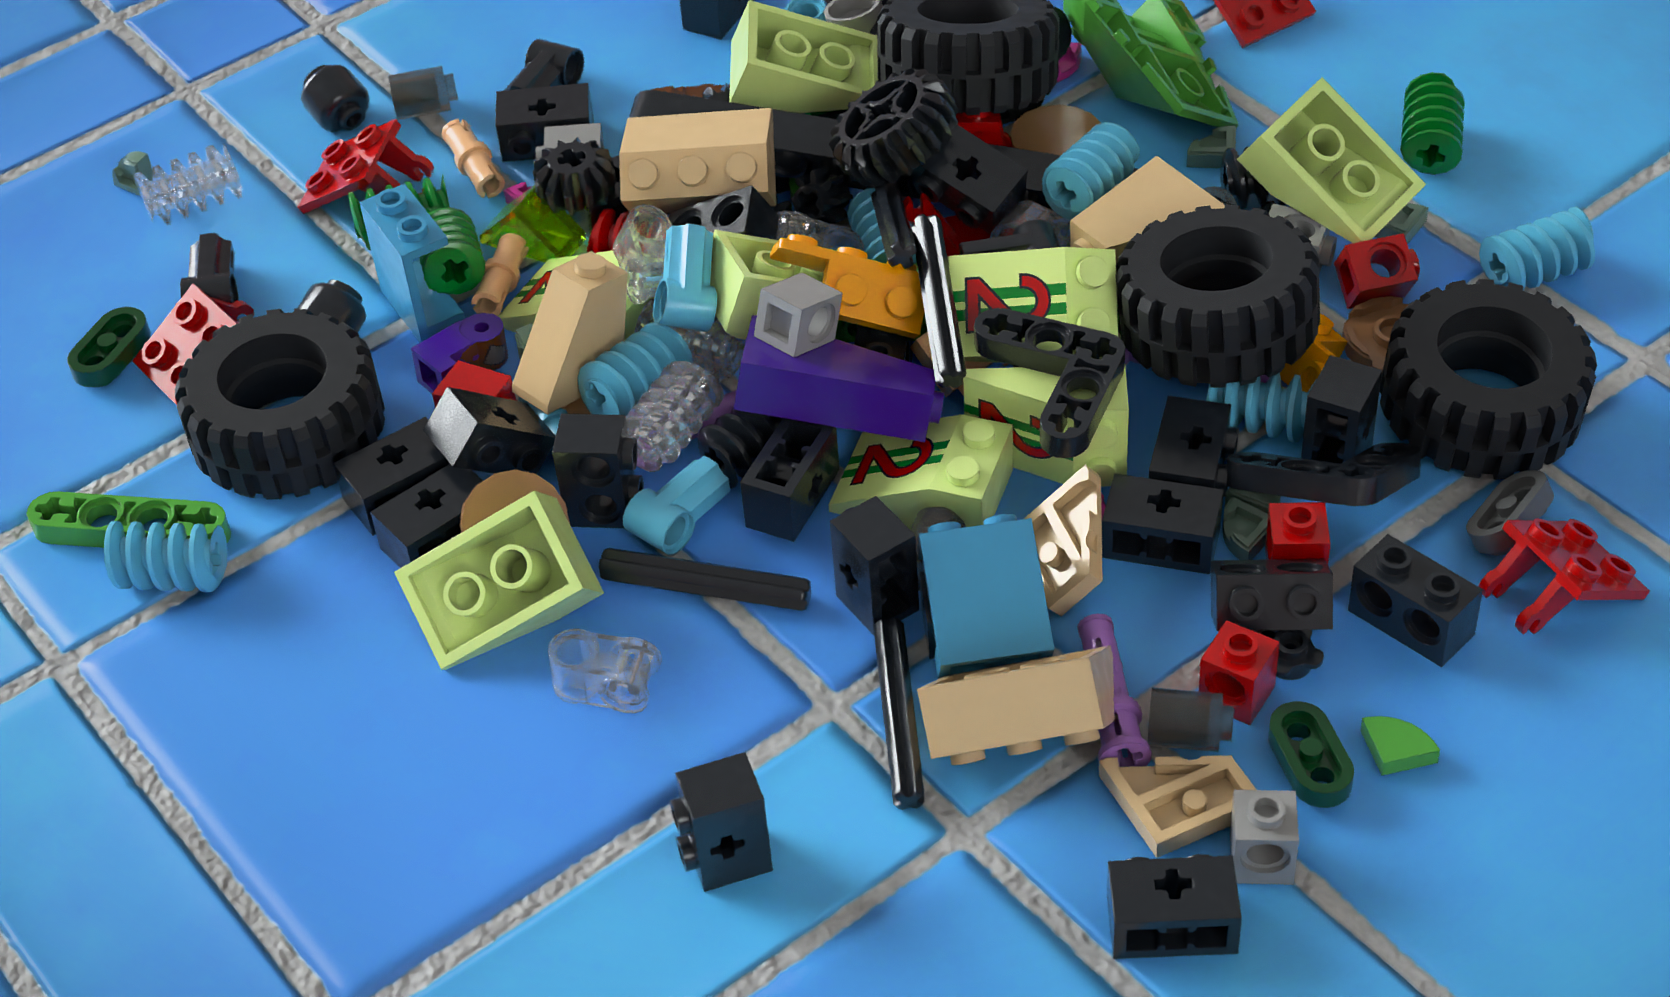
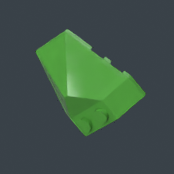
[1063,0,1239,128]

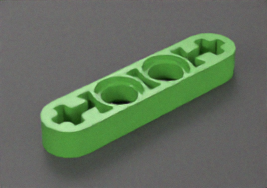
[26,491,231,548]

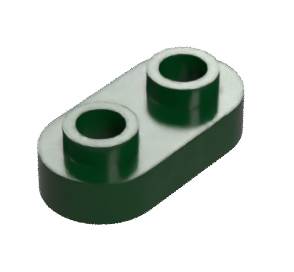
[67,307,151,387]
[1268,701,1354,808]

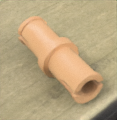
[442,119,505,198]
[471,233,529,316]

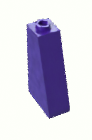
[734,314,944,442]

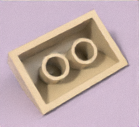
[619,108,776,215]
[917,645,1114,765]

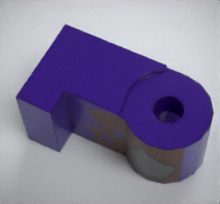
[411,313,508,394]

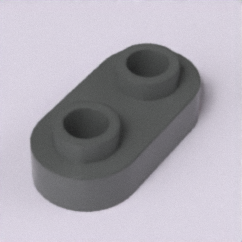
[1466,470,1554,556]

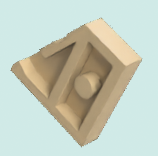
[1024,465,1103,616]
[1099,755,1257,858]

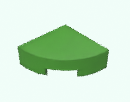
[1360,716,1440,775]

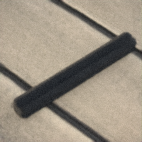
[871,182,917,269]
[911,214,967,388]
[599,548,811,611]
[874,617,925,810]

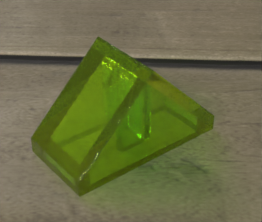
[479,185,586,263]

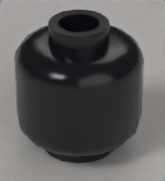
[301,65,370,132]
[297,279,367,332]

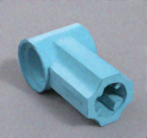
[653,224,717,332]
[623,456,730,555]

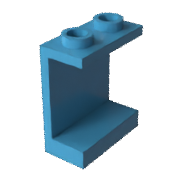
[359,183,465,343]
[917,514,1055,679]

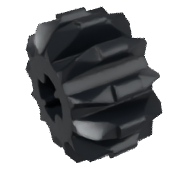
[533,137,617,217]

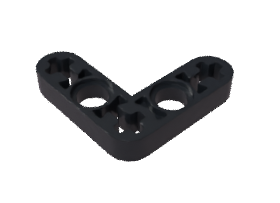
[974,308,1125,458]
[1226,443,1421,506]

